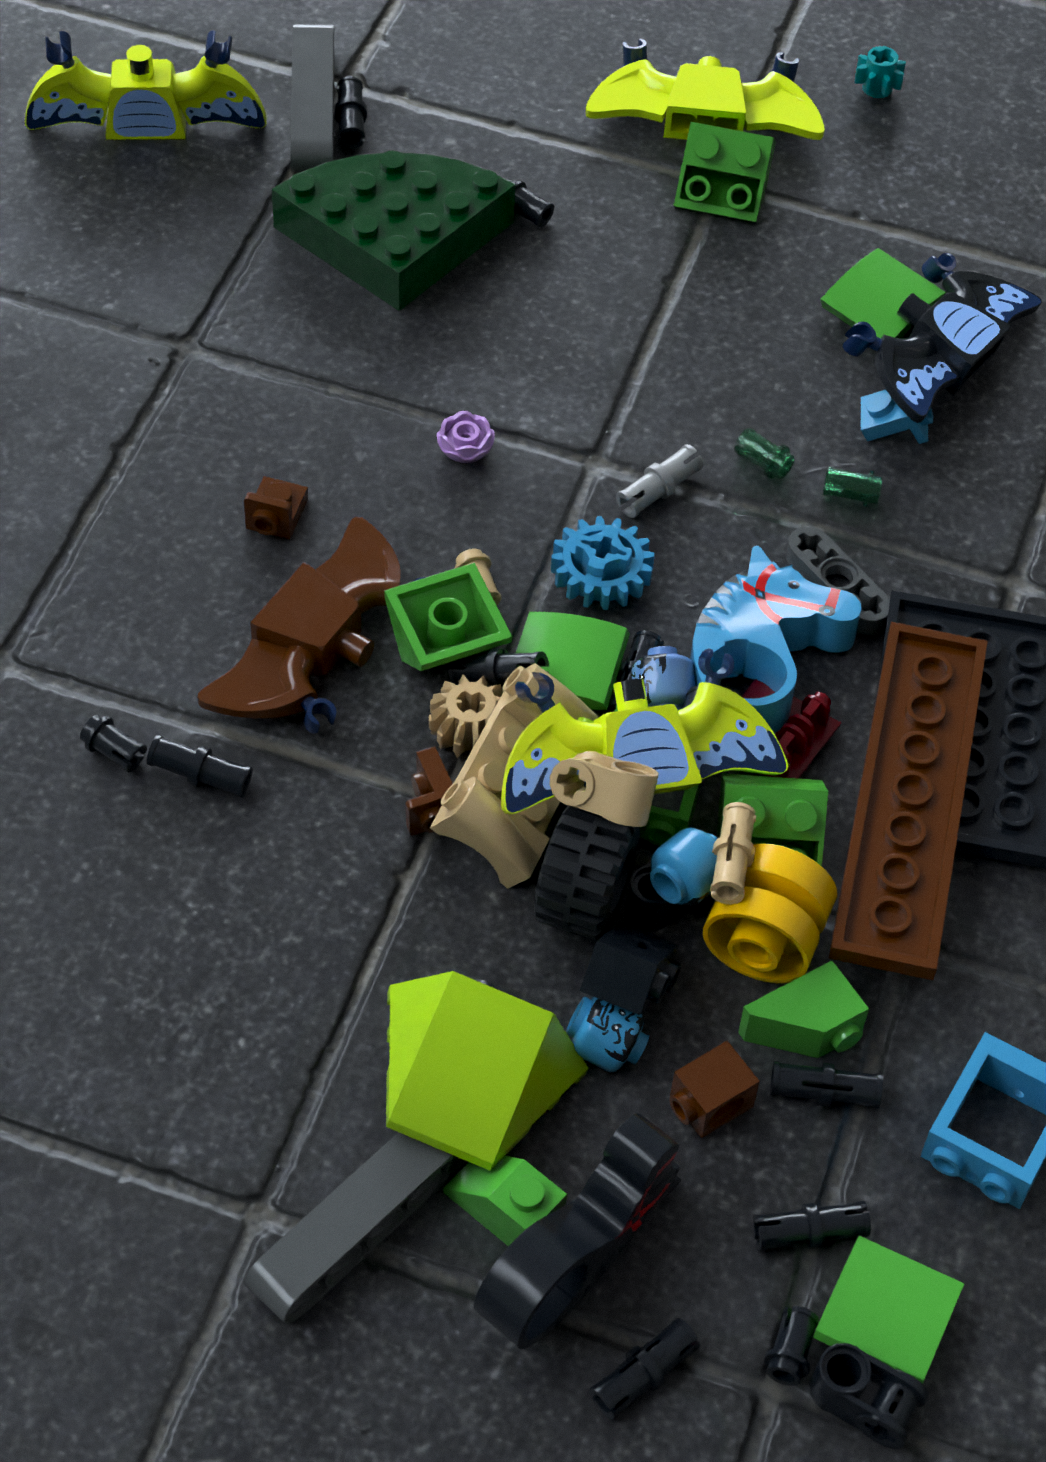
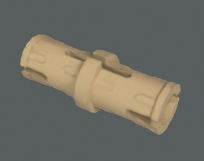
[710,802,756,904]

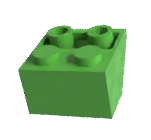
[674,122,776,223]
[717,773,828,866]

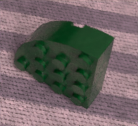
[271,150,515,311]

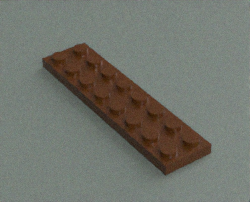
[828,622,988,981]

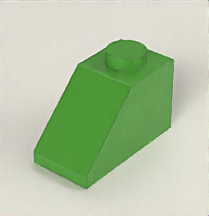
[738,961,869,1058]
[443,1156,567,1247]

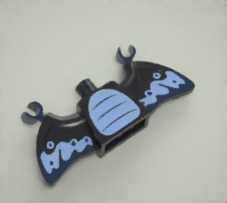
[842,253,1042,423]

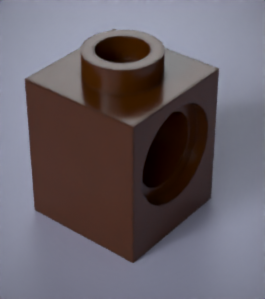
[669,1041,760,1139]

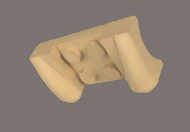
[430,663,598,889]

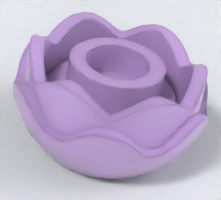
[437,411,495,463]

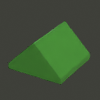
[384,563,512,671]

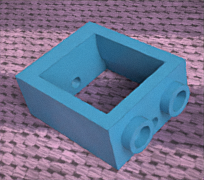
[920,1032,1046,1209]

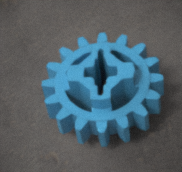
[551,516,654,610]

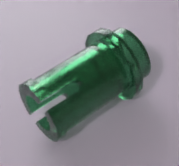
[734,428,795,479]
[823,466,883,507]

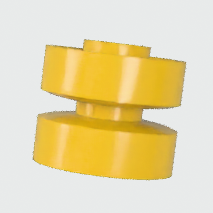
[703,844,837,983]

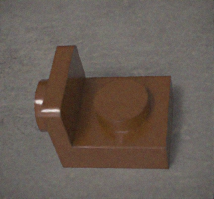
[244,476,308,540]
[405,746,452,836]

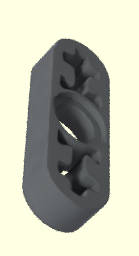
[786,527,890,635]

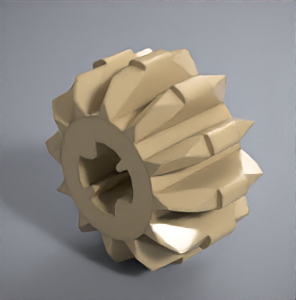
[429,674,503,758]

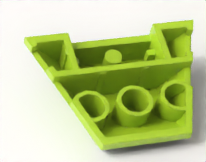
[386,971,589,1171]

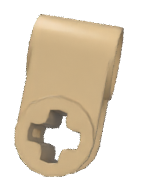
[550,751,659,827]

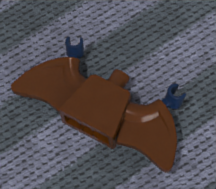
[197,517,426,733]

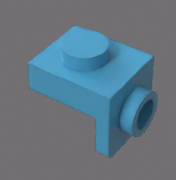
[861,390,933,444]

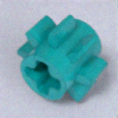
[854,46,906,98]

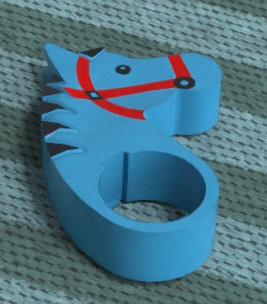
[690,545,861,734]

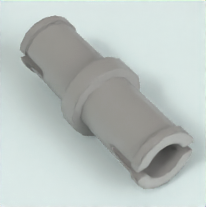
[616,444,704,518]

